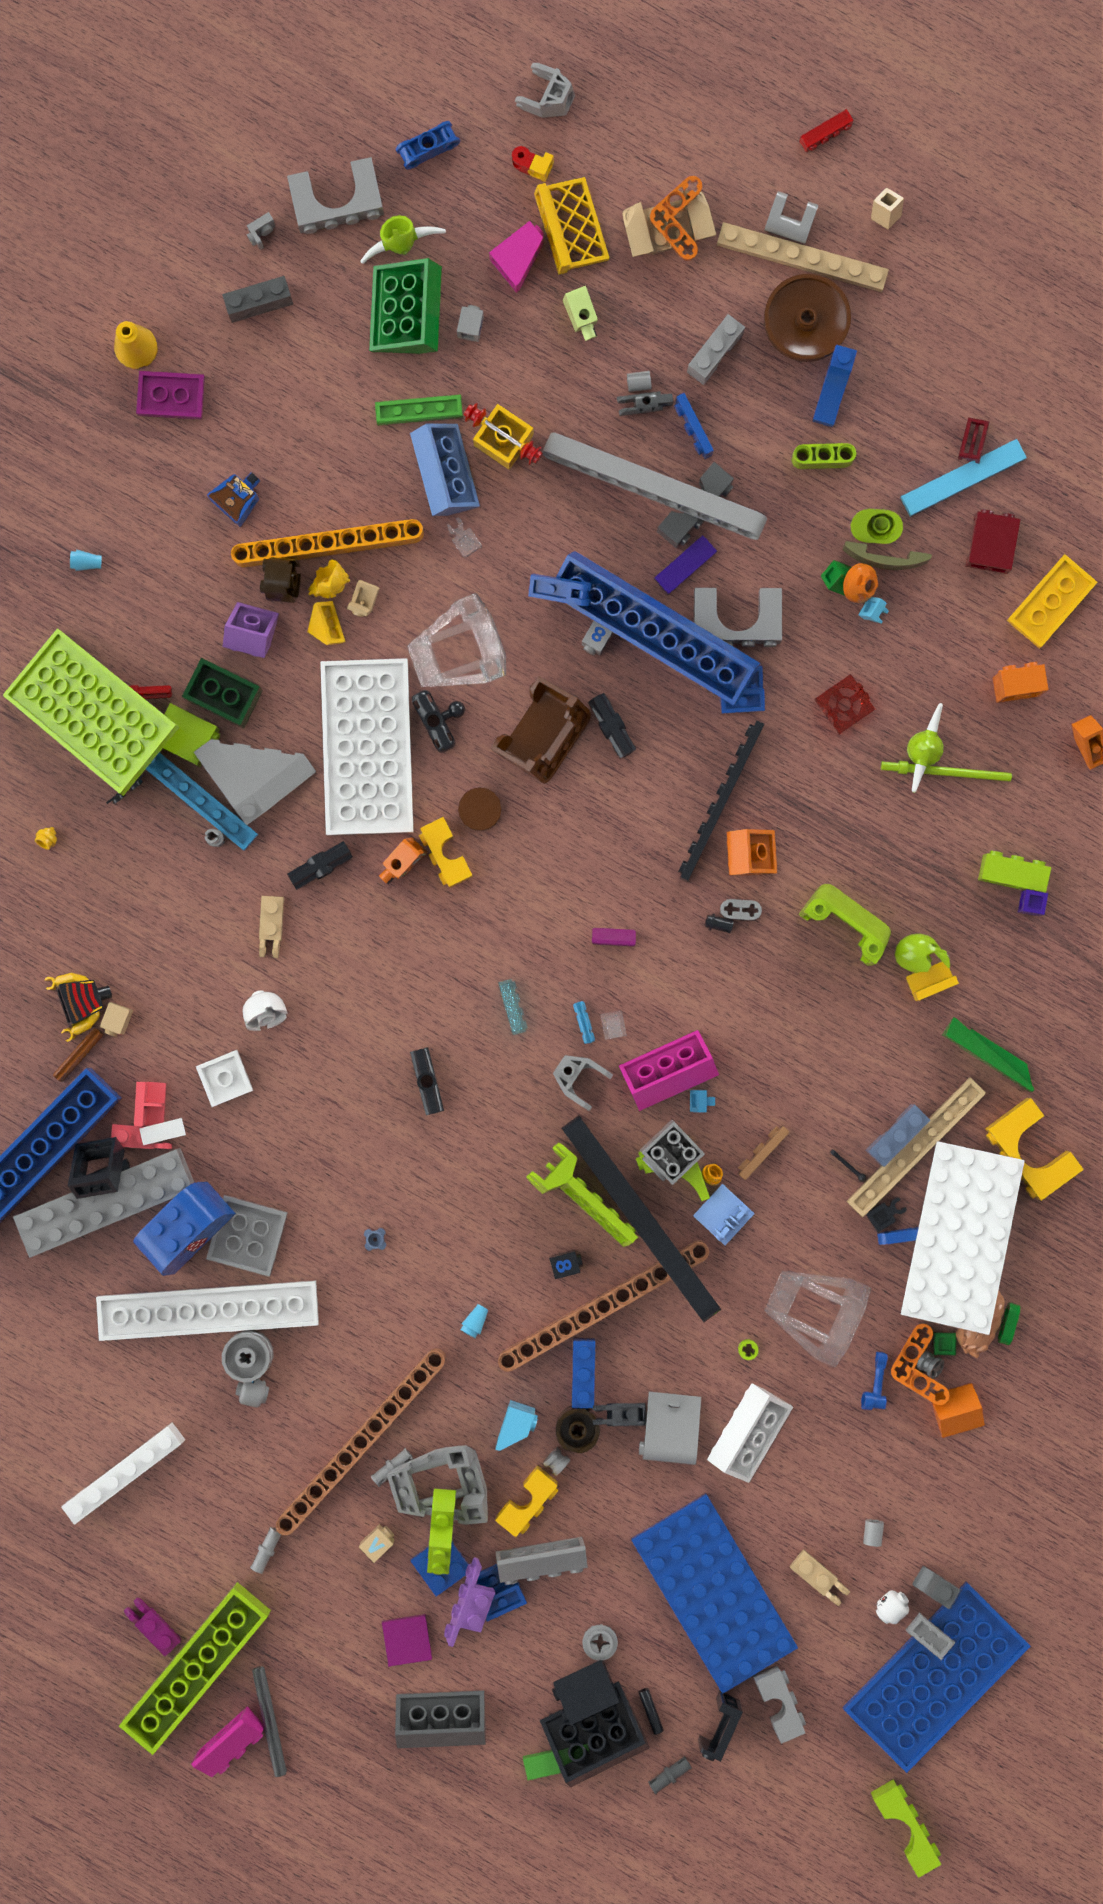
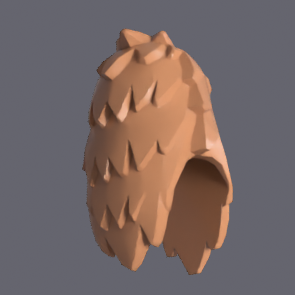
[956,1290,1005,1358]

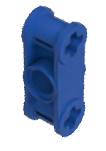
[395,121,460,170]

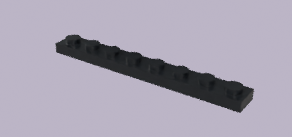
[678,721,764,882]

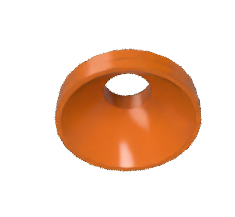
[843,563,878,603]

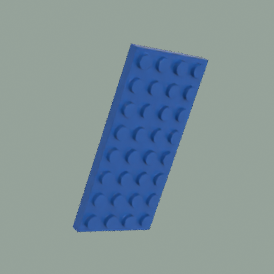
[631,1493,798,1694]
[843,1581,1031,1773]

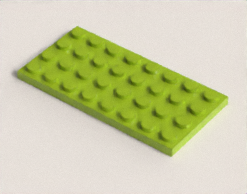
[3,628,180,796]

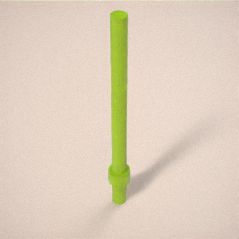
[881,761,1012,782]

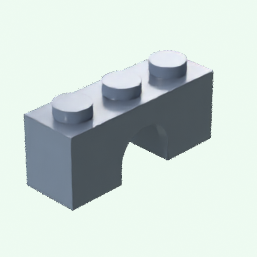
[865,1104,930,1167]

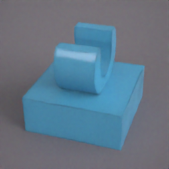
[690,1090,715,1112]

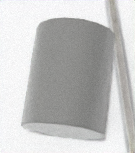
[627,371,652,392]
[863,1519,884,1547]

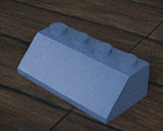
[410,423,480,516]

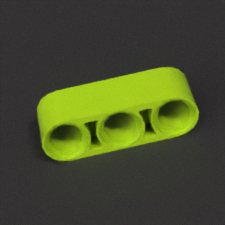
[791,443,856,469]

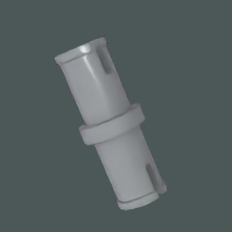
[204,829,225,847]
[371,1448,414,1487]
[250,1527,282,1574]

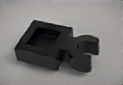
[866,1197,907,1233]

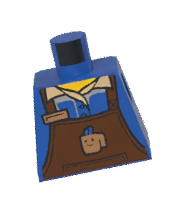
[207,472,260,527]

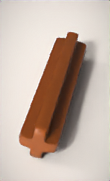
[53,1028,103,1082]

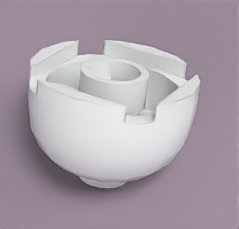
[242,990,288,1031]

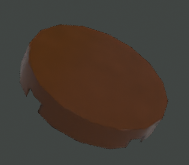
[458,787,502,831]

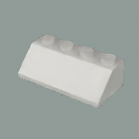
[707,1384,793,1483]

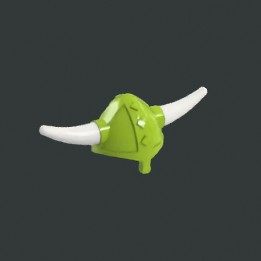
[361,215,446,264]
[907,703,943,793]

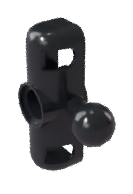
[412,690,465,753]

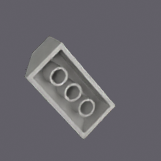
[495,1537,588,1585]

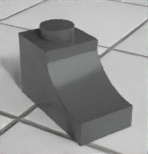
[912,1565,962,1609]

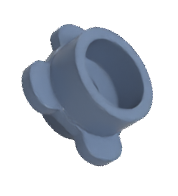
[364,1228,387,1251]

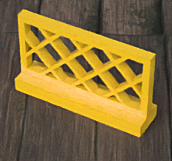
[534,177,609,275]

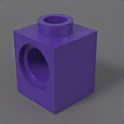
[1018,889,1048,916]

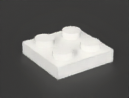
[196,1050,254,1107]

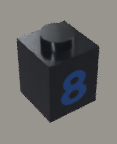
[549,1249,583,1279]

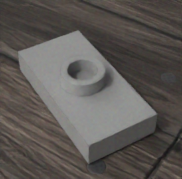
[906,1612,955,1660]

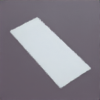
[139,1118,186,1145]

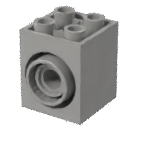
[640,1120,705,1185]

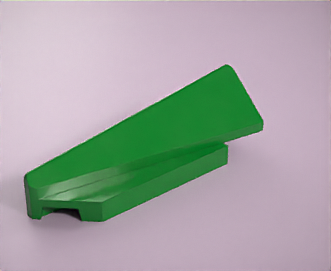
[942,1017,1034,1092]

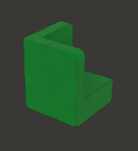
[821,560,851,596]

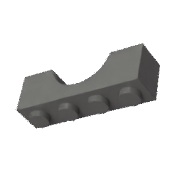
[657,462,734,549]

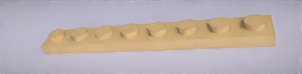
[717,222,889,292]
[846,1078,986,1217]

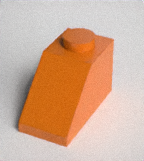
[1071,715,1103,770]

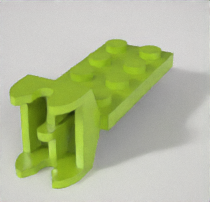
[526,1142,638,1247]

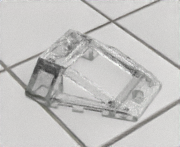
[407,593,506,687]
[764,1271,871,1368]

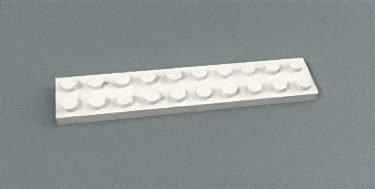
[96,1280,319,1341]

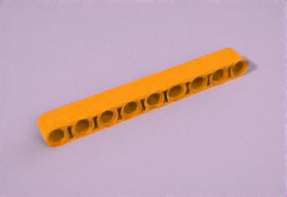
[231,519,424,568]

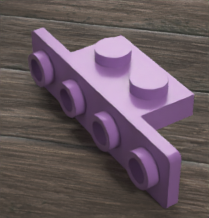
[444,1557,495,1647]

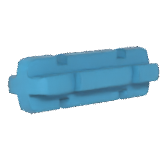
[573,1001,595,1044]

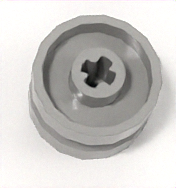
[222,1330,274,1382]

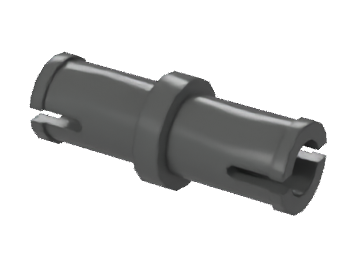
[648,1756,692,1794]

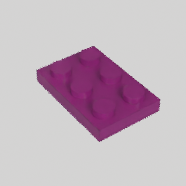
[136,371,205,420]

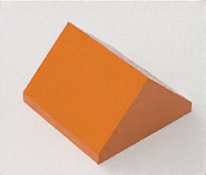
[931,1383,985,1438]

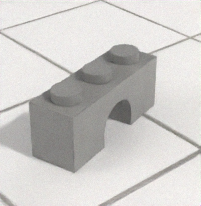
[687,314,745,385]
[753,1665,806,1744]

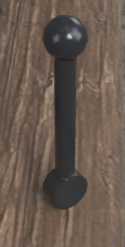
[830,1149,867,1182]

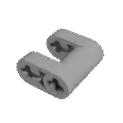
[764,191,818,244]

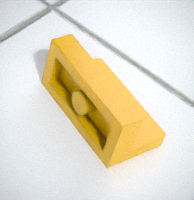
[906,962,959,1001]

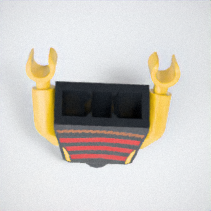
[45,973,112,1042]

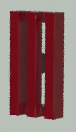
[958,417,990,464]

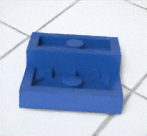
[720,665,765,713]
[476,1564,527,1622]

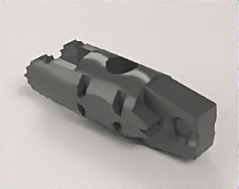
[617,391,673,416]

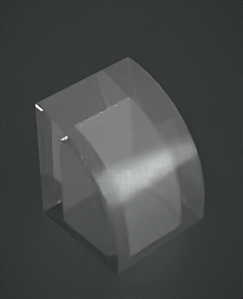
[600,1010,627,1040]

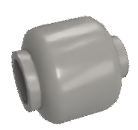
[235,1379,269,1408]

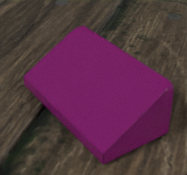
[592,928,636,947]

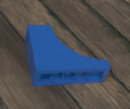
[812,345,857,427]

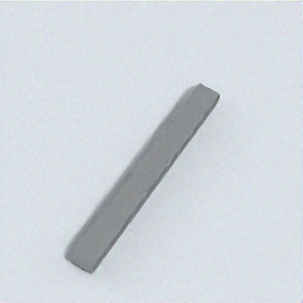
[542,432,767,540]

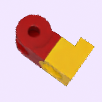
[512,146,554,182]

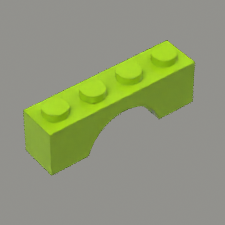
[871,1779,941,1878]

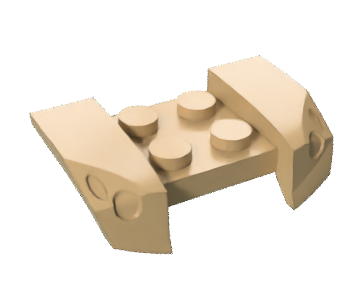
[622,190,716,257]

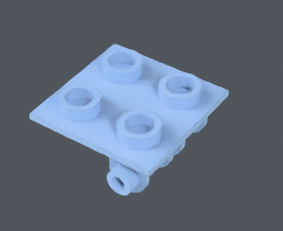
[693,1184,755,1245]

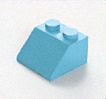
[495,1400,538,1451]

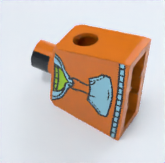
[379,837,427,885]

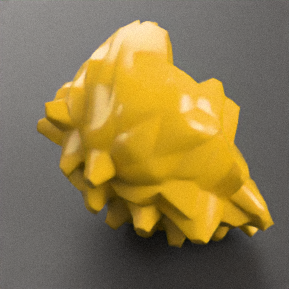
[308,559,350,599]

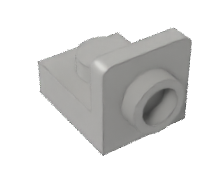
[247,212,276,250]

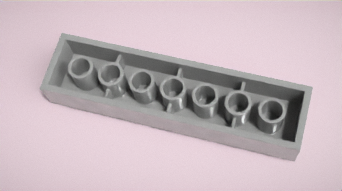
[13,1148,195,1258]

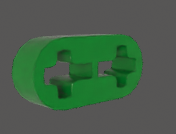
[998,1302,1021,1346]

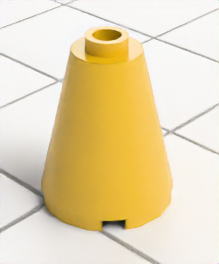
[114,321,158,369]

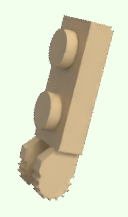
[259,896,284,958]
[789,1549,850,1606]

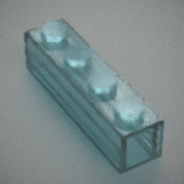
[498,979,528,1035]

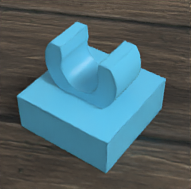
[858,597,889,623]

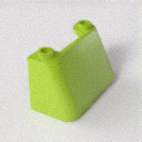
[798,884,891,966]

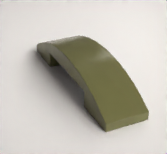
[842,541,932,570]

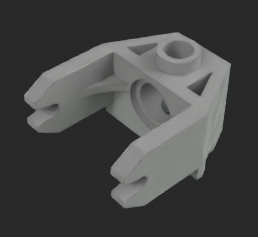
[515,63,575,118]
[553,1055,613,1111]

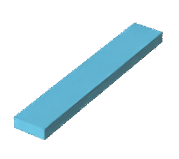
[900,439,1027,517]

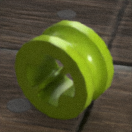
[738,1339,758,1360]

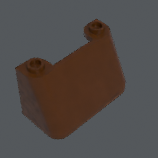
[491,677,591,784]

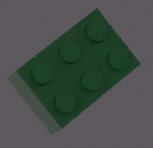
[182,658,263,729]

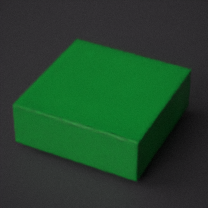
[933,1332,956,1355]

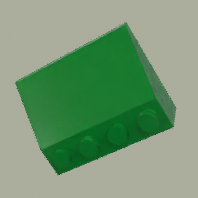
[369,258,442,354]

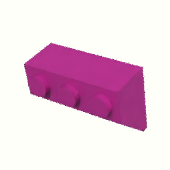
[191,1706,264,1777]

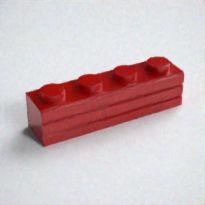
[799,109,854,152]

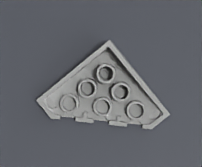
[194,739,316,825]

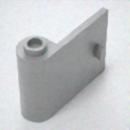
[639,1392,701,1465]

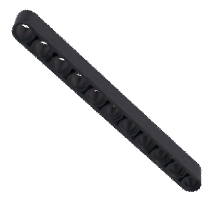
[561,1115,722,1323]

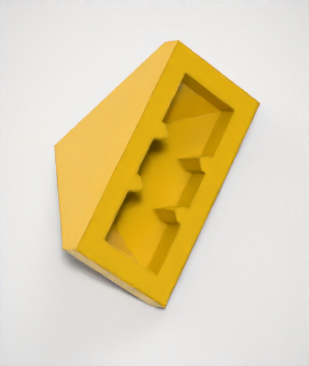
[307,601,345,645]

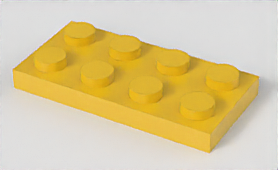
[1007,554,1097,649]

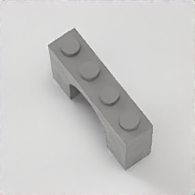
[287,157,384,234]
[694,588,782,647]

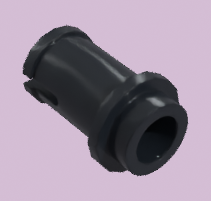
[705,914,734,934]

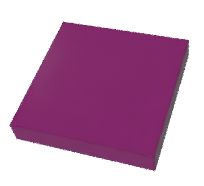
[382,1614,432,1667]

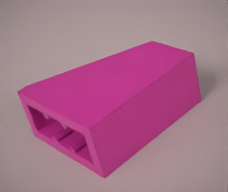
[489,221,544,293]

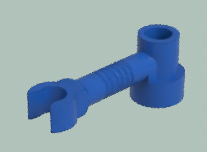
[861,1352,888,1410]

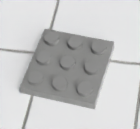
[206,1195,288,1277]

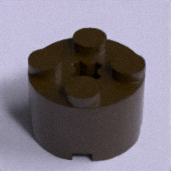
[260,557,301,603]
[556,1406,600,1453]

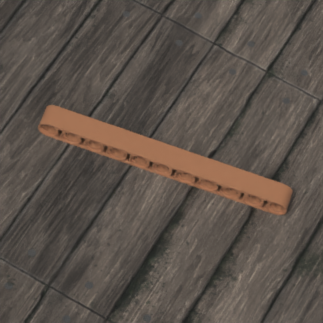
[498,1240,709,1372]
[276,1348,446,1536]

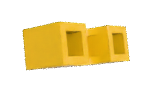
[419,817,473,888]
[495,1465,558,1537]

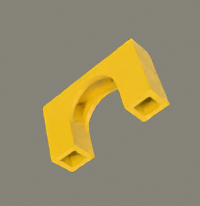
[985,1098,1084,1201]

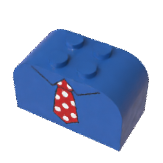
[133,1182,236,1276]

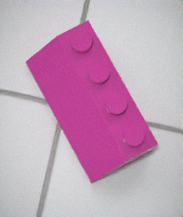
[619,1030,719,1111]

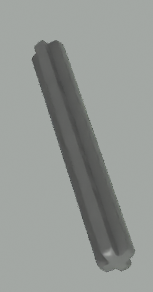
[252,1666,287,1777]

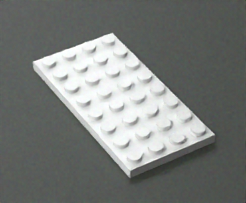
[321,658,414,835]
[901,1141,1025,1335]

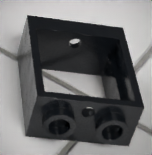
[68,1137,125,1199]

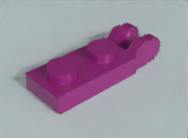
[124,1598,182,1657]

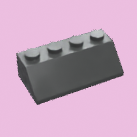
[395,1691,486,1748]

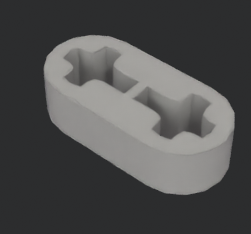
[720,899,762,921]

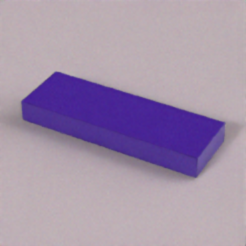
[654,535,717,595]

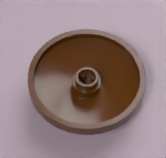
[764,274,851,362]

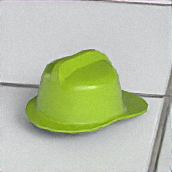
[850,509,903,544]

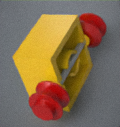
[464,403,543,470]

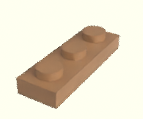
[737,1125,790,1180]

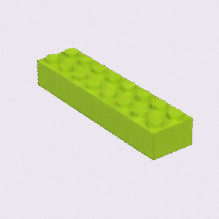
[119,1582,271,1755]

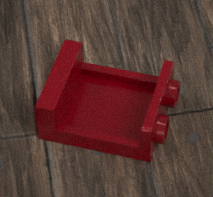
[965,509,1021,574]

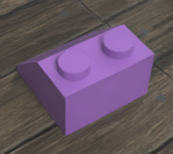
[223,602,279,658]

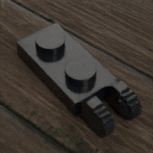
[593,1403,646,1426]

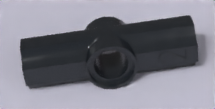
[588,693,636,759]
[287,841,353,890]
[410,1047,444,1115]

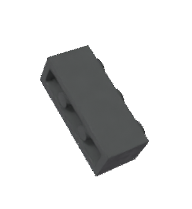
[222,276,293,323]

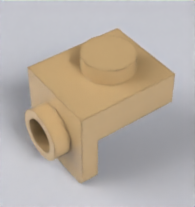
[347,580,380,617]

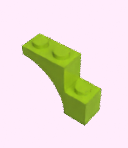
[427,1489,456,1575]

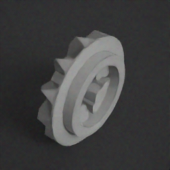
[582,1624,618,1661]

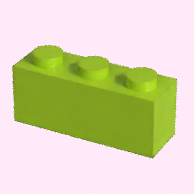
[978,851,1051,893]

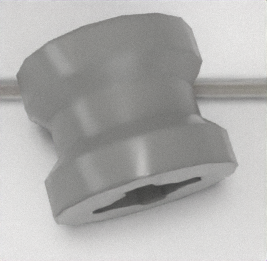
[543,1447,570,1476]

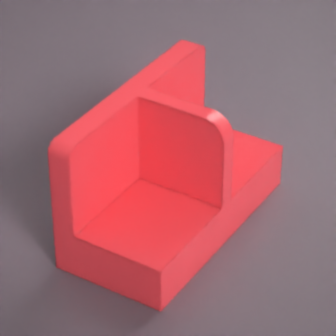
[134,1081,166,1126]

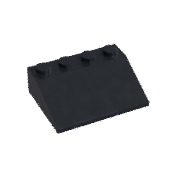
[540,1681,650,1787]

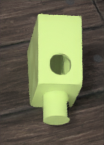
[563,286,598,341]

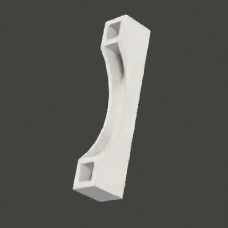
[62,1422,185,1525]

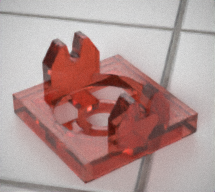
[814,674,875,735]

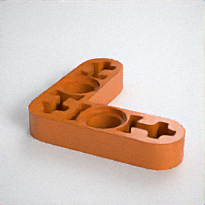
[650,176,702,261]
[891,1324,950,1405]

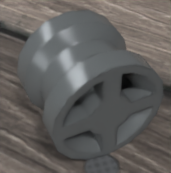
[917,1351,945,1379]

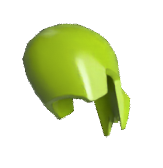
[894,933,950,973]

